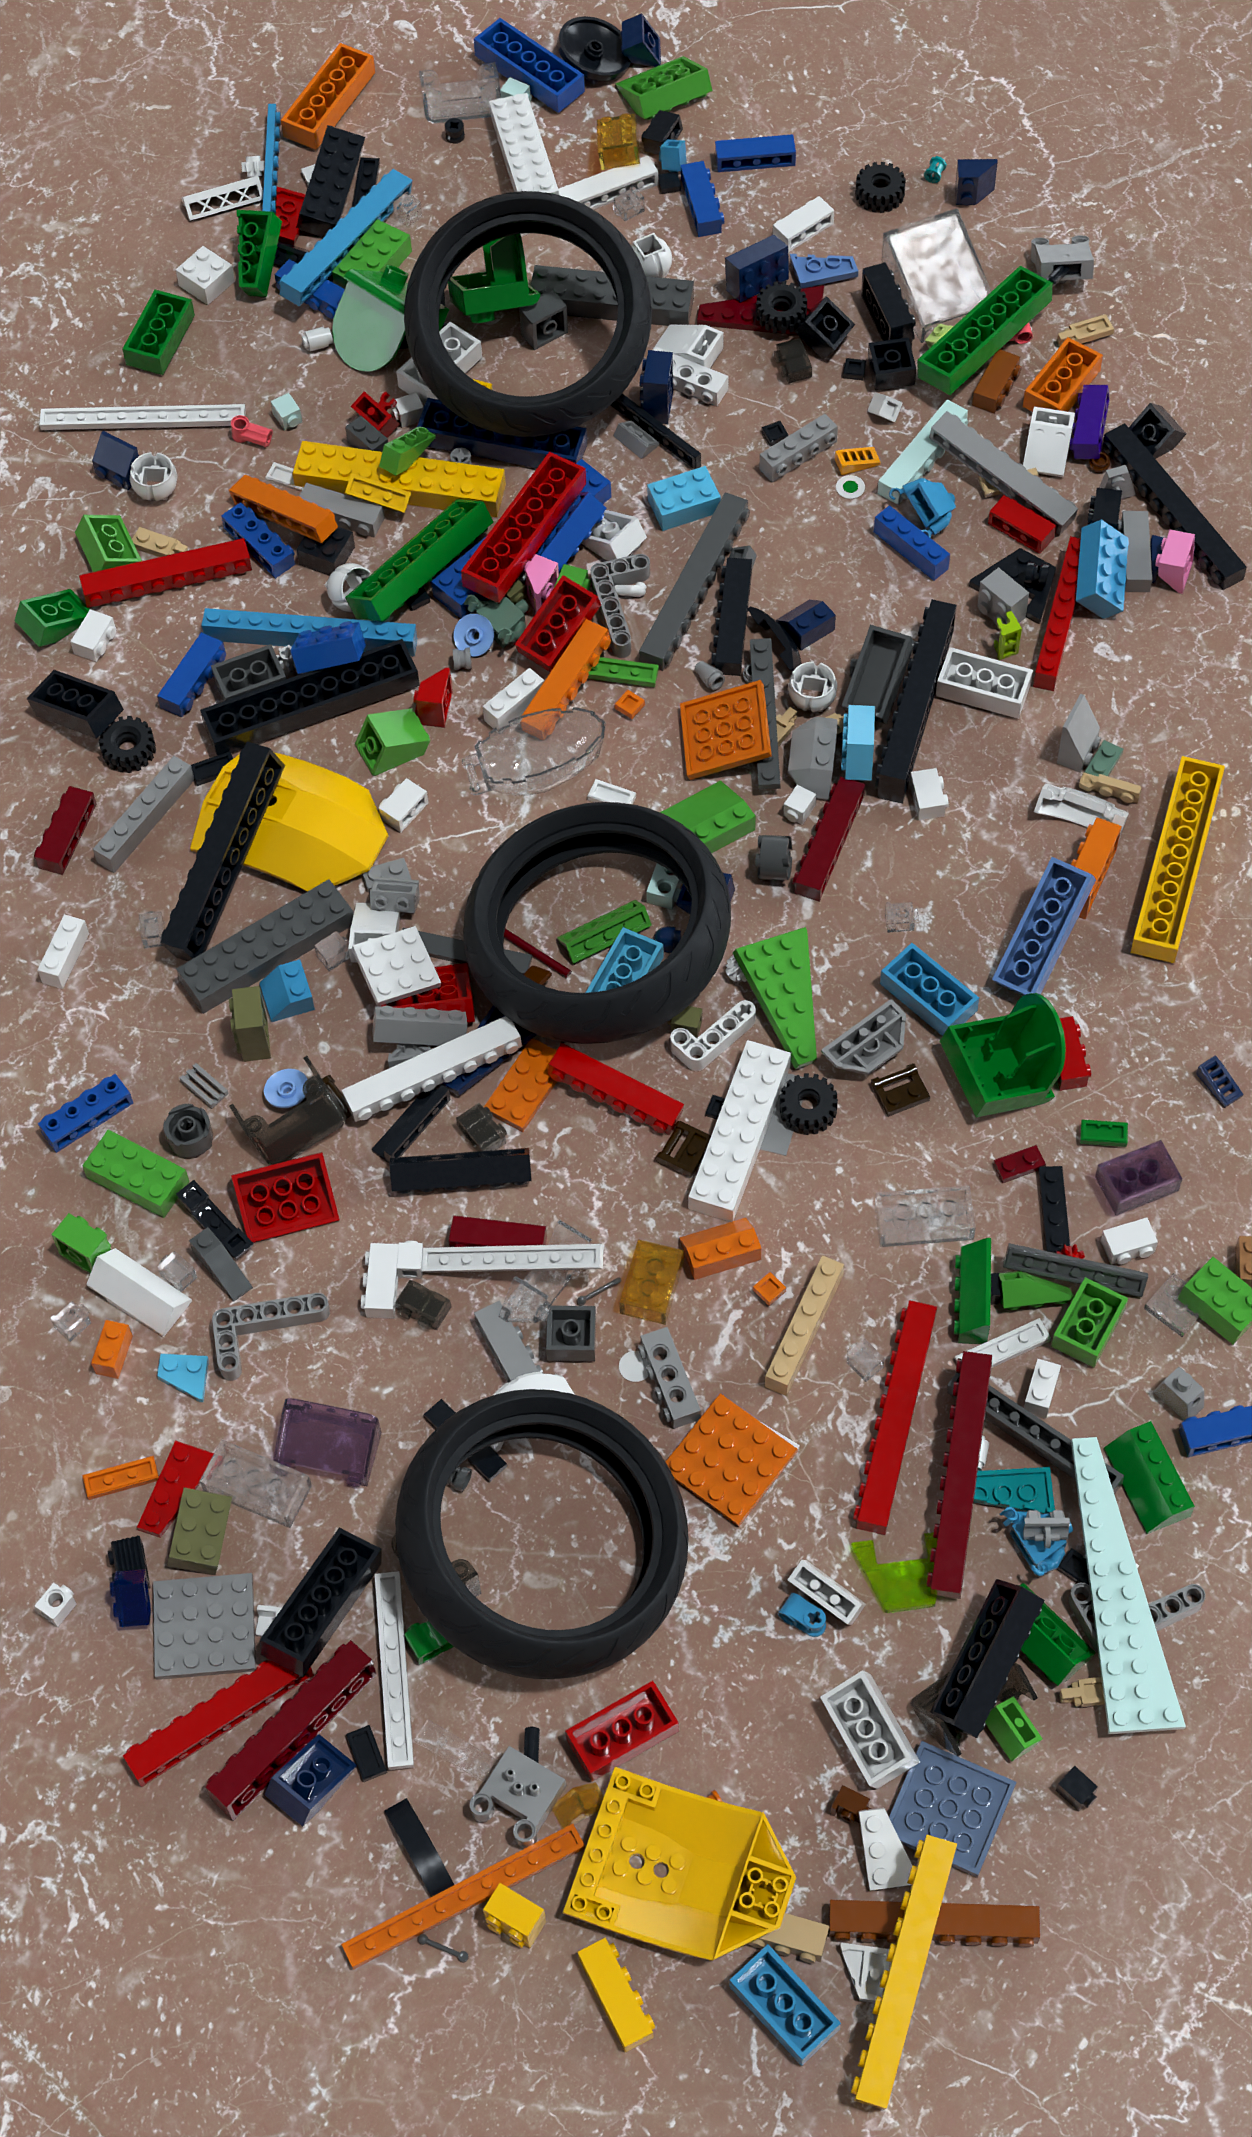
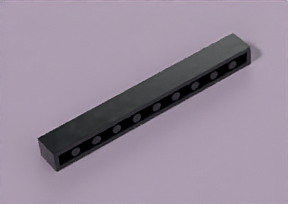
[1102,423,1247,590]

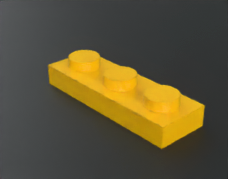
[345,473,411,513]

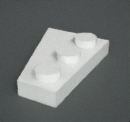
[858,1807,912,1891]

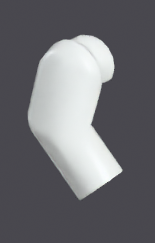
[615,582,647,597]

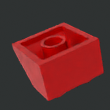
[413,667,453,728]

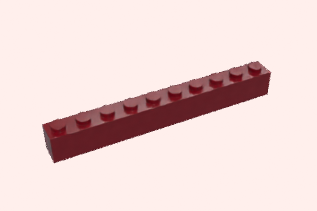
[927,1351,992,1599]

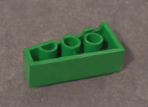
[237,210,282,297]

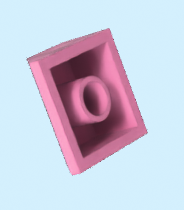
[1155,530,1195,594]
[524,554,559,614]

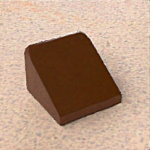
[523,965,552,985]

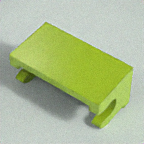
[994,611,1022,660]

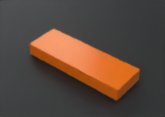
[82,1456,159,1500]

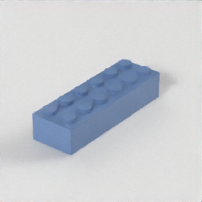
[992,857,1096,996]

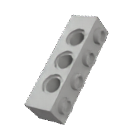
[638,1327,701,1429]

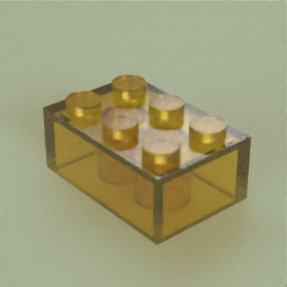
[597,113,640,170]
[619,1239,684,1325]

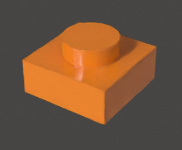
[615,690,645,719]
[753,1272,786,1306]

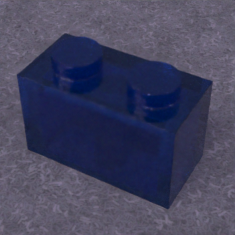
[110,1569,152,1627]

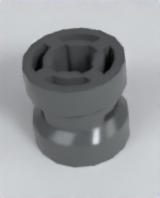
[446,1466,472,1492]

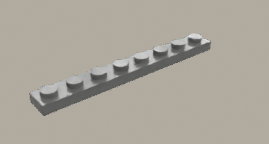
[750,638,781,790]

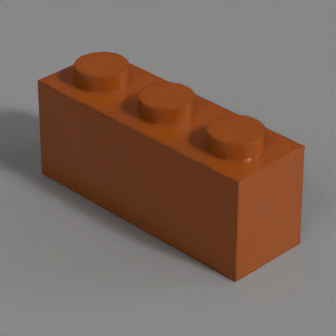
[972,349,1022,414]

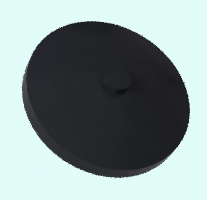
[557,16,631,81]

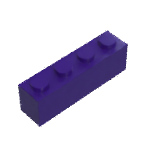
[1070,385,1110,459]

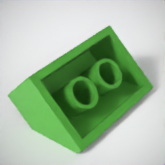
[75,515,142,572]

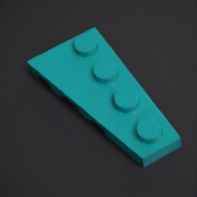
[974,1467,1055,1514]

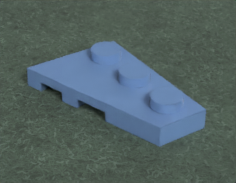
[789,254,858,289]

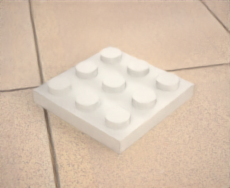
[352,926,441,1007]

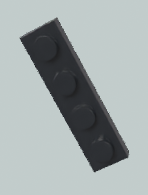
[1038,1166,1070,1253]

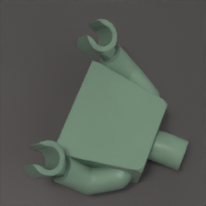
[464,595,530,648]

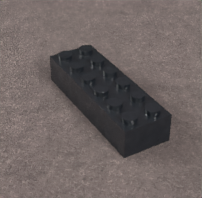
[296,125,365,237]
[260,1527,382,1677]
[929,1579,1045,1738]

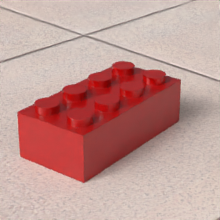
[515,575,601,672]
[565,1680,679,1782]

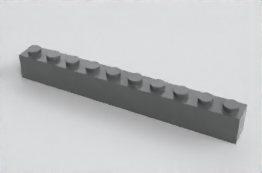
[639,492,750,671]

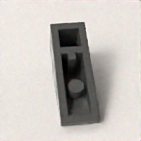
[189,1227,253,1302]

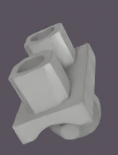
[1023,1510,1070,1548]

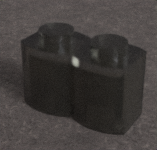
[774,338,812,383]
[456,1103,507,1151]
[395,1280,452,1330]

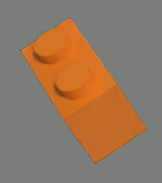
[91,1320,133,1379]

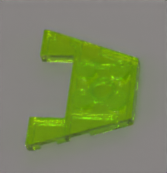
[851,1532,937,1613]

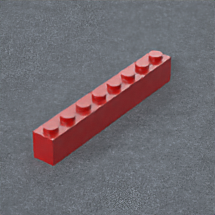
[1033,536,1081,691]
[79,538,252,608]
[123,1660,314,1787]

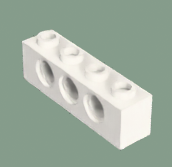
[654,347,729,406]

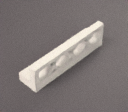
[181,176,263,221]

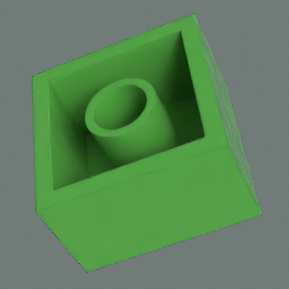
[51,1213,111,1274]

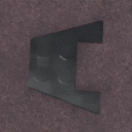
[969,548,1056,624]

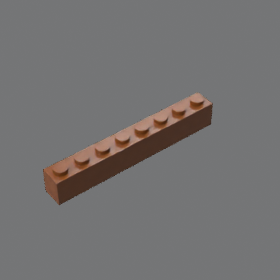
[829,1900,1040,1947]

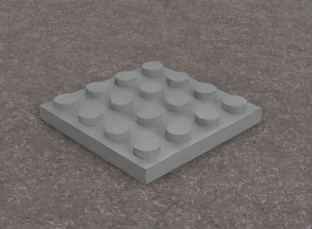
[153,1573,256,1680]

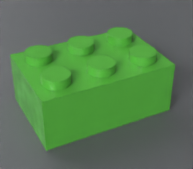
[1177,1257,1252,1345]
[1051,1277,1129,1368]

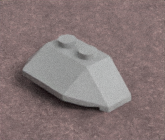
[788,717,837,801]
[821,999,906,1075]

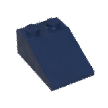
[264,1734,357,1827]

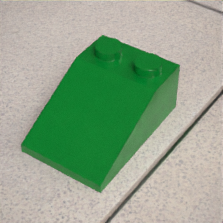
[14,589,90,647]

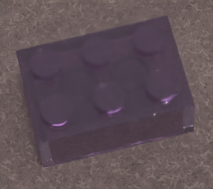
[1095,1140,1183,1216]

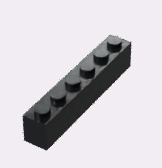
[711,557,752,676]
[389,1148,532,1194]

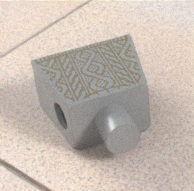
[1154,1367,1204,1420]

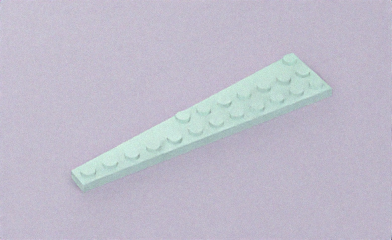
[1071,1437,1186,1734]

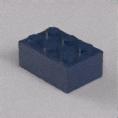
[725,235,789,302]
[639,350,673,424]

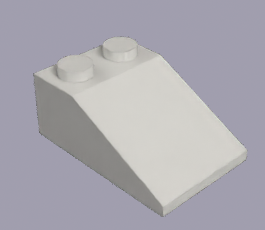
[581,510,647,561]

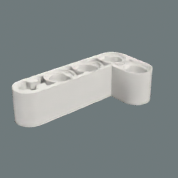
[670,1000,756,1071]

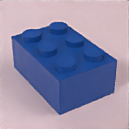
[290,621,366,674]

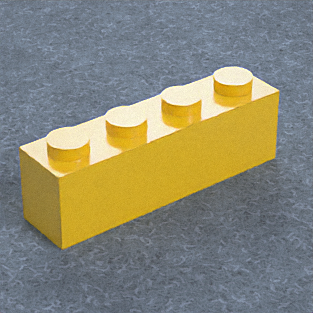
[577,1937,656,2053]

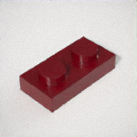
[993,1145,1046,1183]

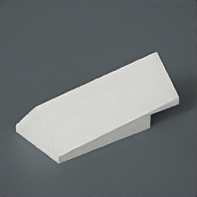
[87,1248,192,1337]

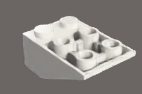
[653,325,723,368]
[1023,407,1075,477]
[348,903,400,962]

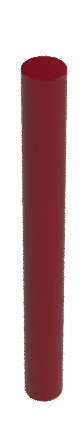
[504,928,572,978]

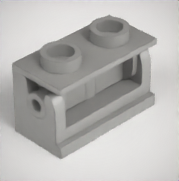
[370,877,420,913]

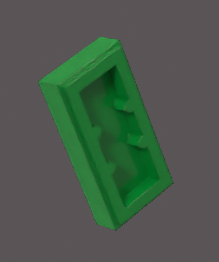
[1080,1119,1128,1147]

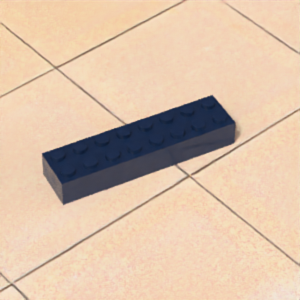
[417,398,588,468]

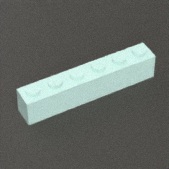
[877,399,968,505]

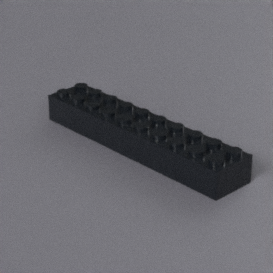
[875,599,957,804]
[200,639,420,756]
[160,742,285,961]

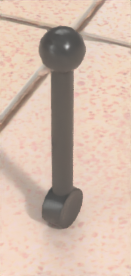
[577,1277,622,1305]
[418,1934,469,1963]

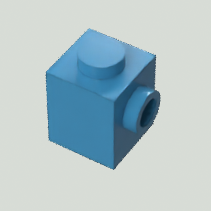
[659,139,687,172]

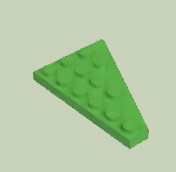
[732,927,817,1069]

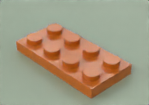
[483,1038,557,1132]

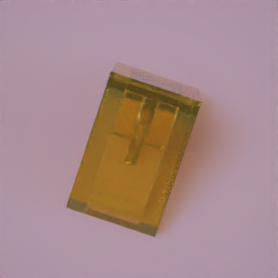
[552,1782,604,1828]

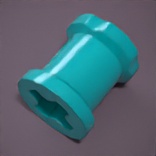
[924,156,947,183]

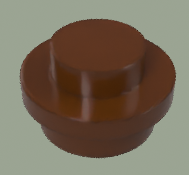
[1089,452,1110,472]

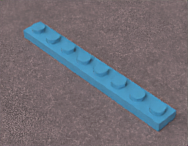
[262,104,281,213]

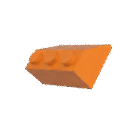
[679,1217,762,1280]

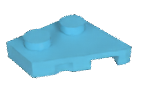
[157,1354,209,1402]

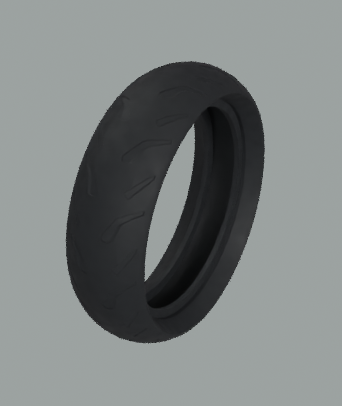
[404,191,652,437]
[463,802,731,1044]
[395,1389,689,1679]

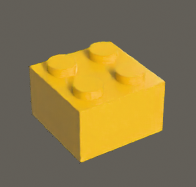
[483,1883,546,1949]

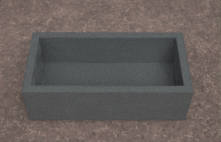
[842,624,915,724]

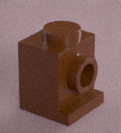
[830,1785,871,1823]

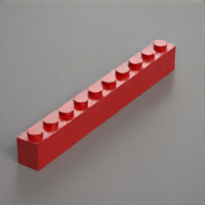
[853,1300,937,1535]

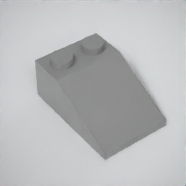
[1057,694,1101,773]

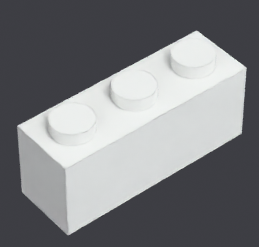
[773,196,834,252]
[483,668,544,733]
[38,914,89,989]
[361,1243,399,1319]
[788,1560,866,1625]

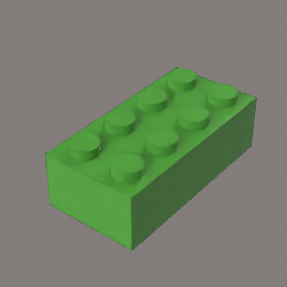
[332,219,412,289]
[82,1129,190,1218]

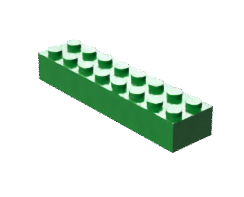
[917,266,1053,395]
[345,499,494,622]

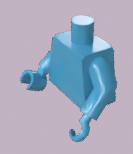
[889,478,956,538]
[1000,1507,1073,1576]

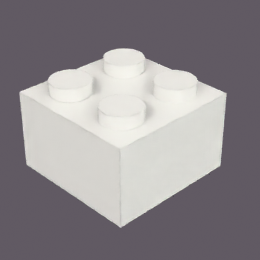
[176,246,235,305]

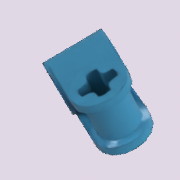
[778,1593,826,1637]

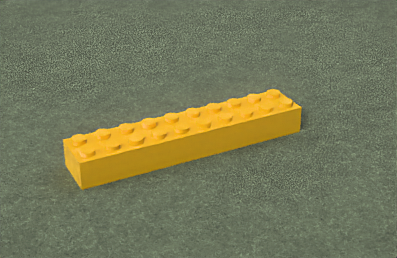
[292,441,506,517]
[1130,756,1225,964]
[851,1835,957,2110]

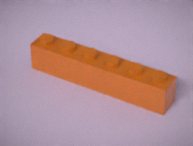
[229,475,338,543]
[519,619,611,740]

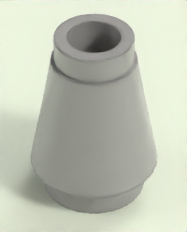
[695,661,725,690]

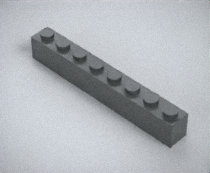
[947,1373,1124,1495]

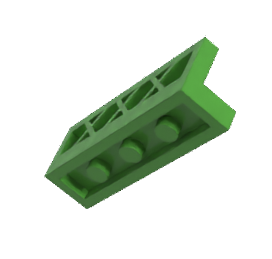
[557,900,652,964]

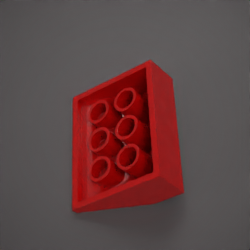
[381,963,475,1023]
[231,1152,340,1242]

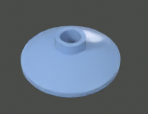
[454,614,494,657]
[264,1069,309,1108]

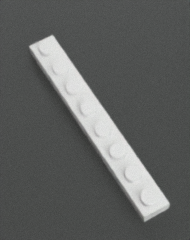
[422,1244,604,1273]
[375,1571,414,1770]

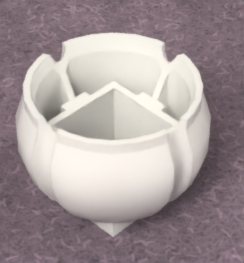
[631,233,672,278]
[130,452,177,501]
[324,563,371,612]
[788,661,837,712]

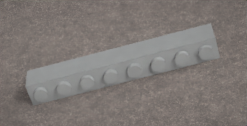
[929,411,1078,536]

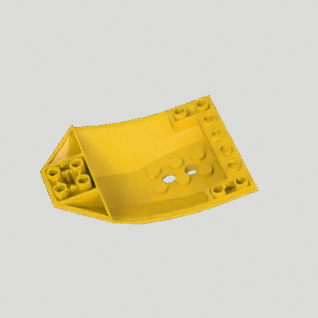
[190,752,389,892]
[563,1767,796,1961]

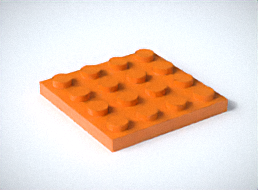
[680,680,772,780]
[666,1393,798,1527]

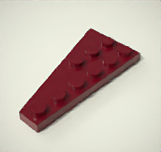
[697,285,824,335]

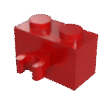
[350,391,399,438]

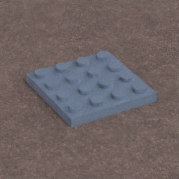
[889,1741,1016,1878]

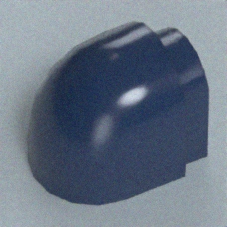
[653,926,681,953]

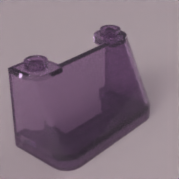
[272,1398,382,1487]

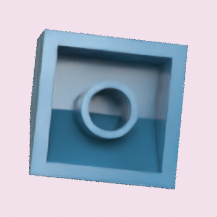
[259,959,315,1022]

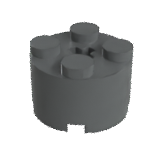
[755,835,792,880]
[163,1104,213,1158]

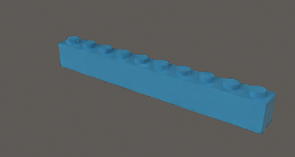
[279,169,413,307]
[201,608,418,656]

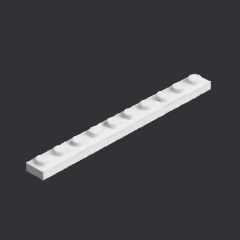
[39,404,246,430]

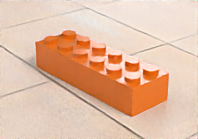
[281,43,375,150]

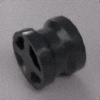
[445,118,465,144]

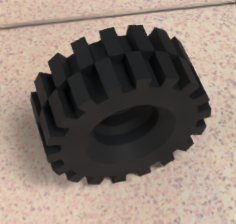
[855,162,906,213]
[756,281,807,334]
[99,716,156,773]
[780,1073,838,1135]

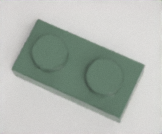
[1084,740,1124,777]

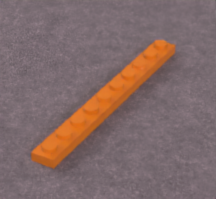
[341,1824,585,1970]

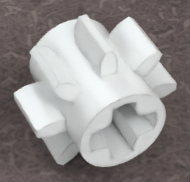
[241,156,265,177]
[276,645,296,673]
[726,955,747,982]

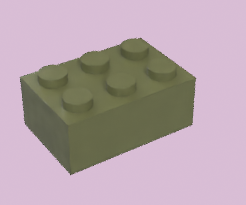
[229,986,271,1062]
[167,1488,232,1575]

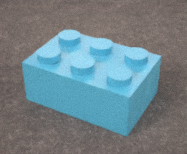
[647,466,721,531]
[841,705,875,781]

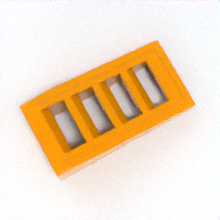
[835,447,881,476]

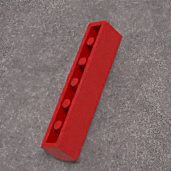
[548,1043,684,1135]

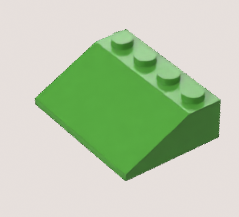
[615,56,713,119]
[660,780,756,853]

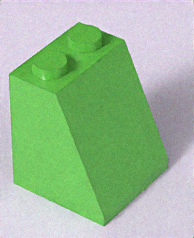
[355,708,431,776]

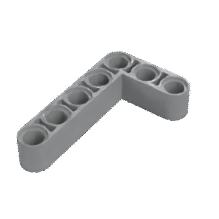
[590,554,650,658]
[212,1293,330,1381]
[1068,1583,1206,1653]

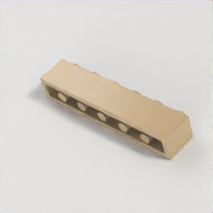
[765,1255,844,1396]

